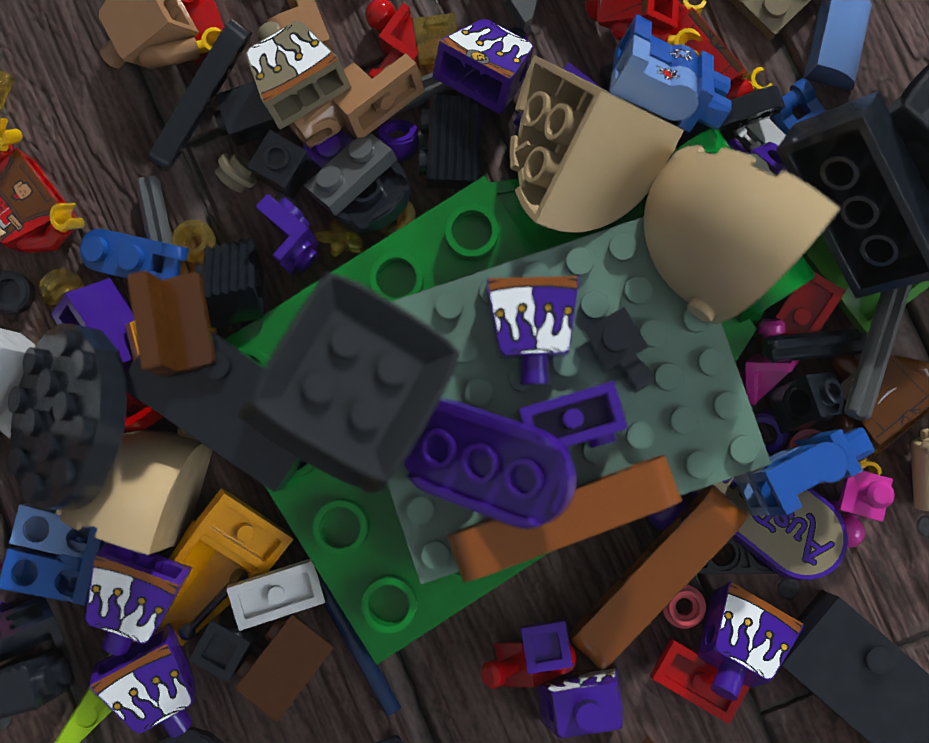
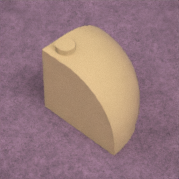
[510,55,684,232]
[644,145,839,324]
[54,427,213,555]

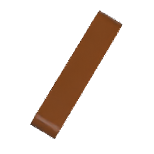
[446,455,682,582]
[568,484,747,670]

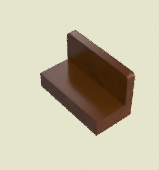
[127,270,216,377]

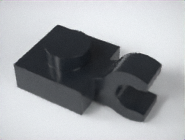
[582,307,655,394]

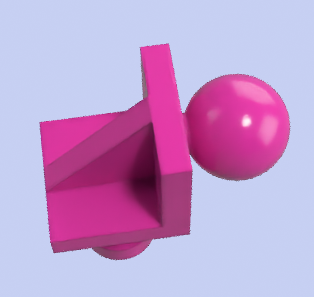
[737,318,798,405]
[827,471,894,548]

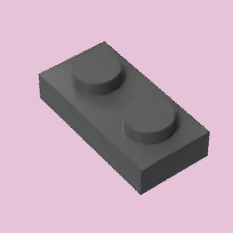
[303,133,397,216]

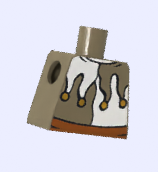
[246,21,352,130]

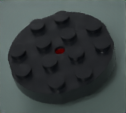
[7,323,127,510]

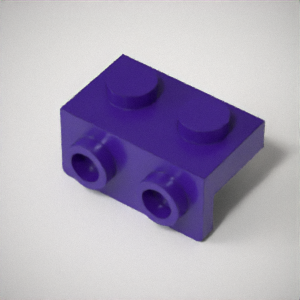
[256,193,320,276]

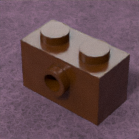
[235,614,334,722]

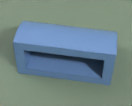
[804,0,872,90]

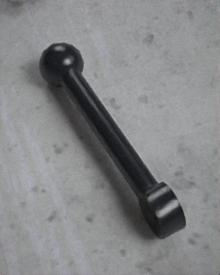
[178,568,248,641]

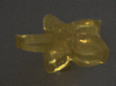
[315,217,365,257]

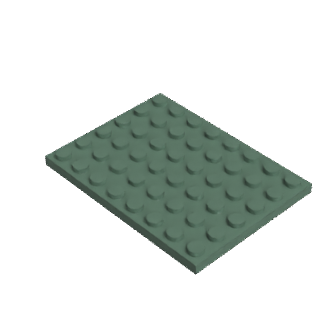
[387,217,771,584]

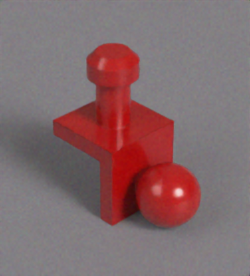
[365,0,420,79]
[481,641,577,689]

